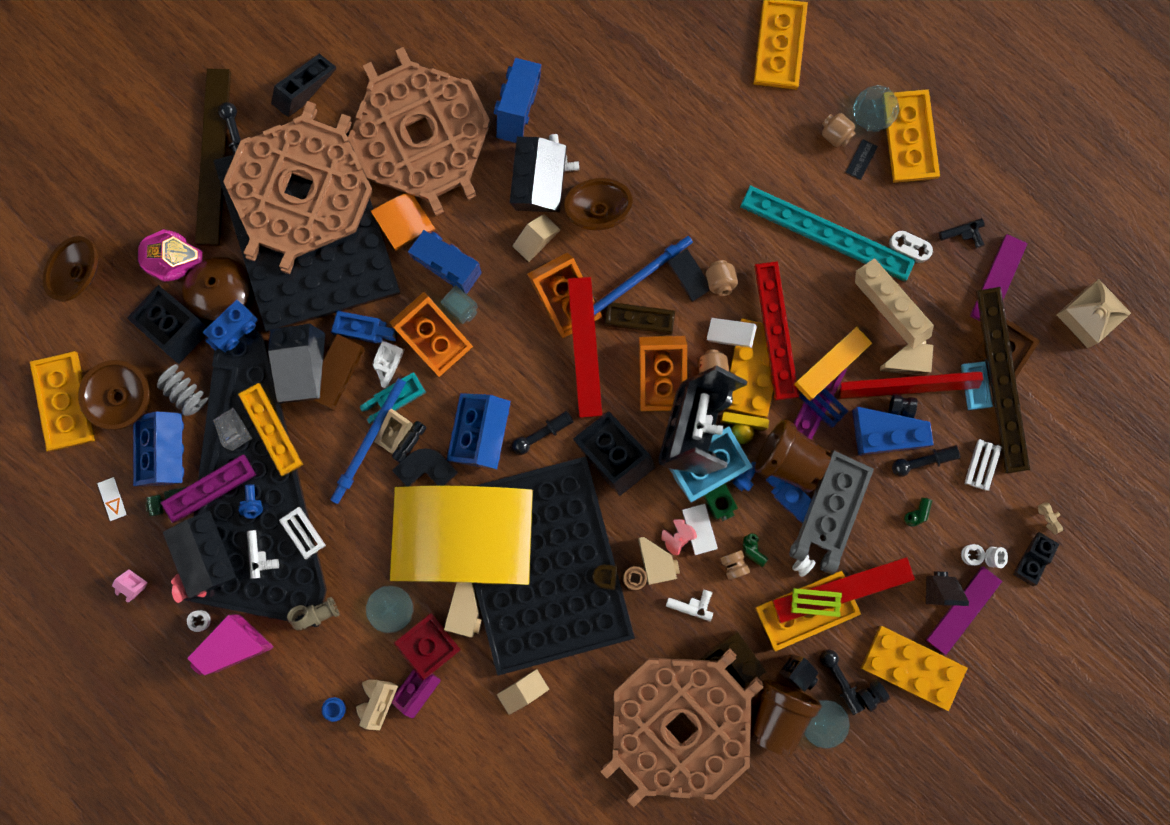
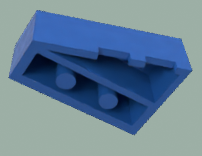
[494,58,541,143]
[408,230,482,295]
[852,407,934,456]

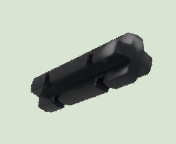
[392,421,426,463]

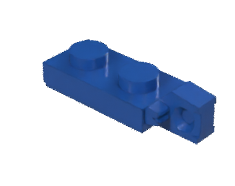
[331,311,398,343]
[766,476,812,524]

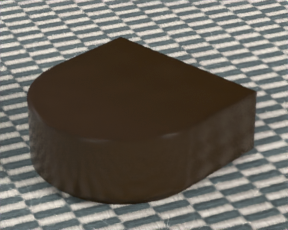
[592,565,617,590]

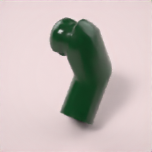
[904,498,933,527]
[743,533,768,567]

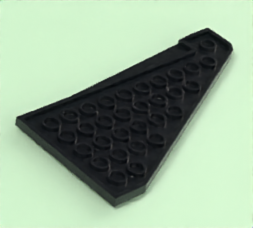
[184,329,327,627]

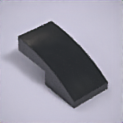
[668,249,710,302]

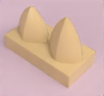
[356,680,398,730]

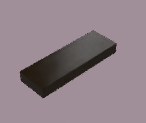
[604,302,675,334]

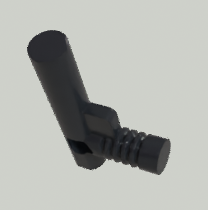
[939,218,985,249]

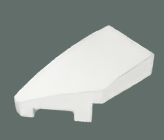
[373,341,405,388]

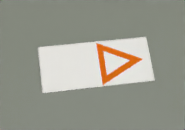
[97,477,127,521]

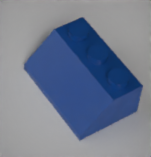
[447,393,511,469]
[133,412,184,486]

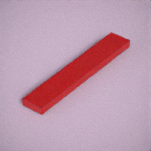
[754,261,799,401]
[568,277,602,418]
[839,372,983,399]
[772,557,915,623]

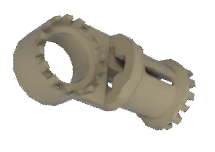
[287,597,339,630]

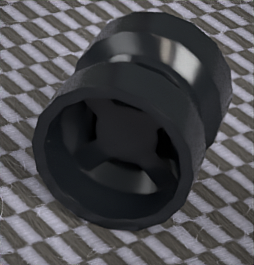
[888,394,918,418]
[857,679,890,712]

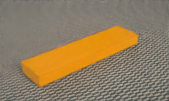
[794,327,872,401]
[238,383,303,476]

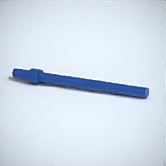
[593,236,693,315]
[330,378,406,504]

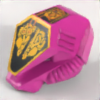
[138,229,202,282]

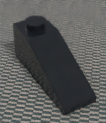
[271,53,336,117]
[926,571,969,606]
[779,654,819,692]

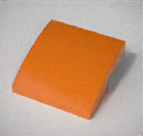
[371,193,435,251]

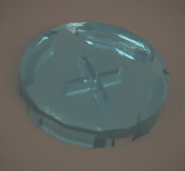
[853,85,899,132]
[366,586,414,633]
[804,700,850,749]

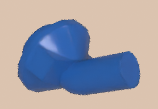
[732,462,756,491]
[239,484,263,519]

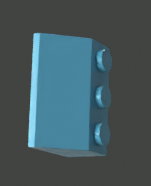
[669,427,752,502]

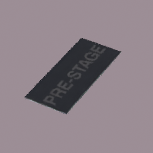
[846,139,878,180]

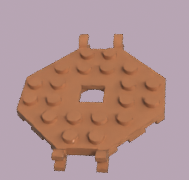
[348,47,490,216]
[223,101,372,274]
[600,648,763,807]

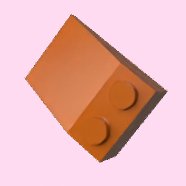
[527,253,602,339]
[390,292,473,377]
[639,336,687,411]

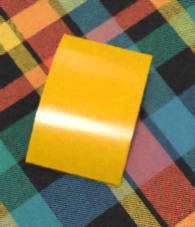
[390,486,533,585]

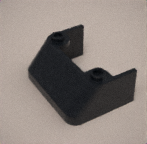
[658,365,747,475]

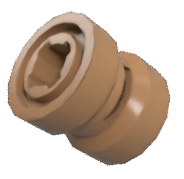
[720,550,750,580]
[623,566,647,590]

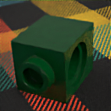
[703,483,738,522]

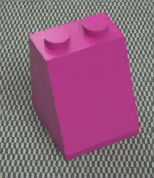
[187,614,274,675]

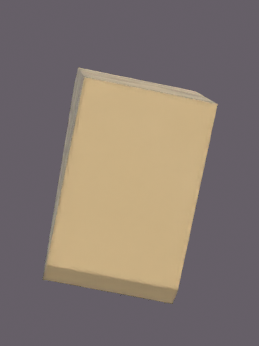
[513,214,560,262]
[374,409,413,454]
[497,669,549,715]

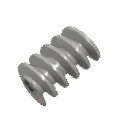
[157,364,208,416]

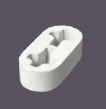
[889,231,933,263]

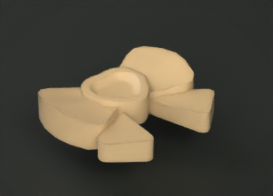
[1038,502,1063,535]

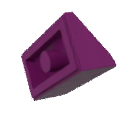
[391,669,441,718]

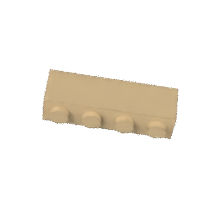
[855,258,934,349]

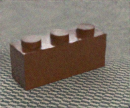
[312,334,365,411]

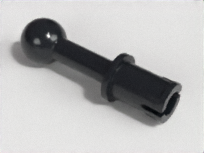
[218,102,241,155]
[512,410,574,455]
[892,445,960,477]
[820,649,865,715]

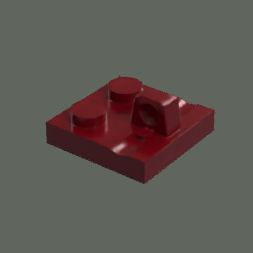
[393,613,461,681]

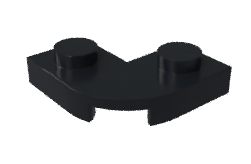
[392,448,458,487]

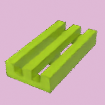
[791,588,842,617]

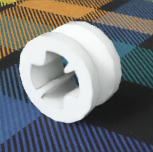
[961,544,985,566]
[985,546,1008,568]
[792,555,815,577]
[187,610,211,632]

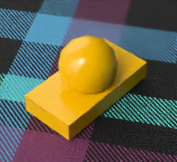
[720,412,769,444]

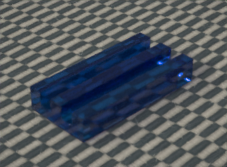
[799,388,849,428]

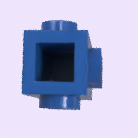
[203,300,258,352]

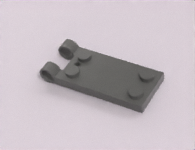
[789,451,874,575]

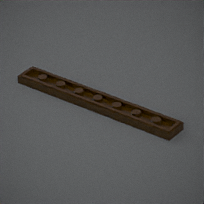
[195,68,231,246]
[976,287,1030,473]

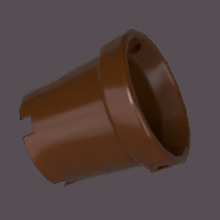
[755,419,831,492]
[750,679,822,757]

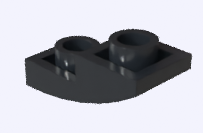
[1013,532,1059,587]

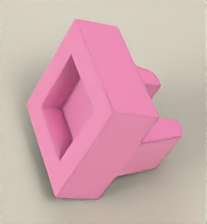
[112,570,148,602]

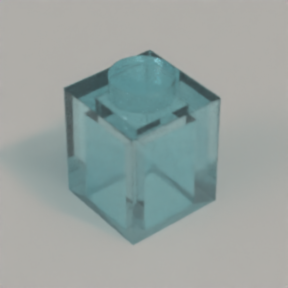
[440,285,478,324]

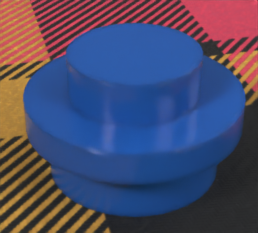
[322,697,346,722]

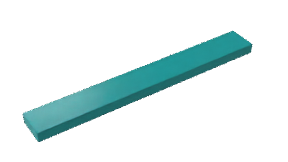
[740,185,916,282]

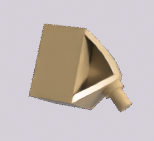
[1056,279,1131,348]

